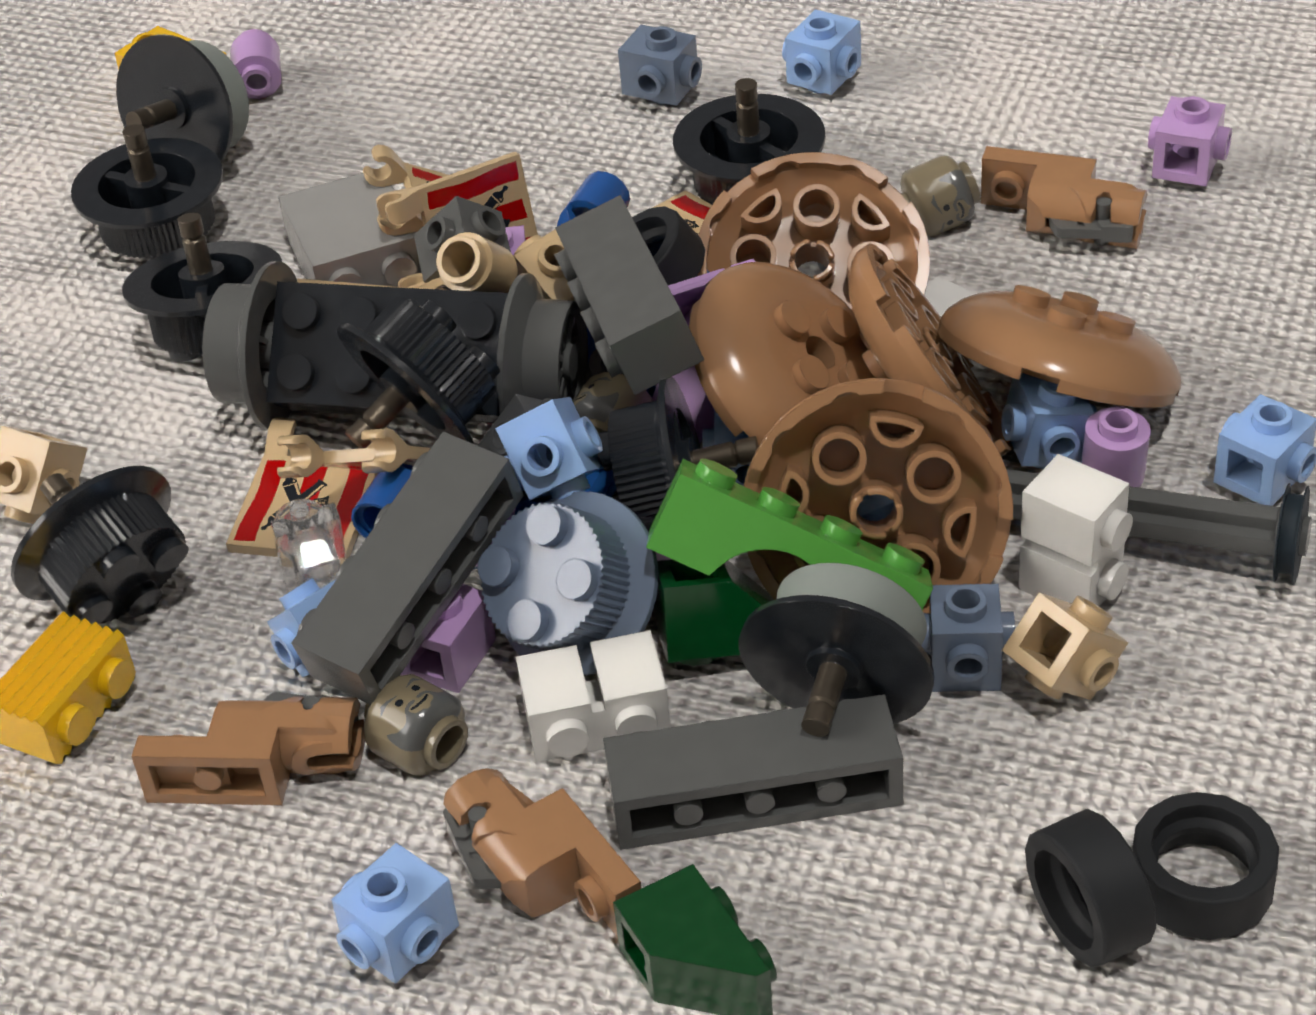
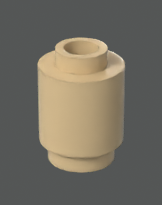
[436,232,518,293]

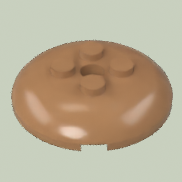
[698,152,930,309]
[848,243,1013,457]
[689,262,875,445]
[937,285,1181,408]
[744,378,1013,613]

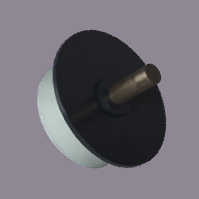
[116,34,249,163]
[739,563,935,737]

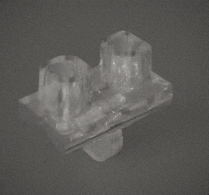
[270,499,346,593]

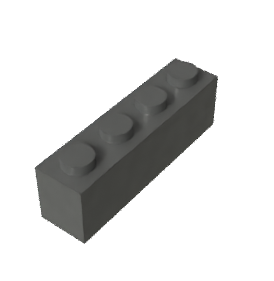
[554,195,704,395]
[291,432,523,705]
[603,694,904,850]

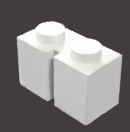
[1019,454,1133,607]
[516,630,671,763]

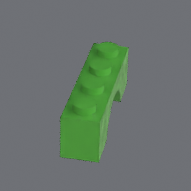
[646,458,933,610]

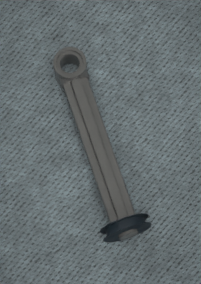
[1006,469,1312,585]

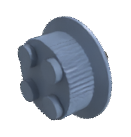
[478,491,658,676]

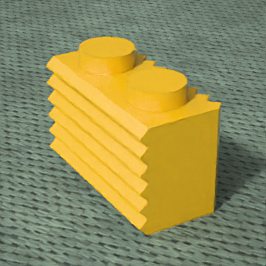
[0,611,136,764]

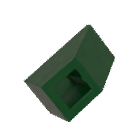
[656,559,774,666]
[613,864,777,1015]

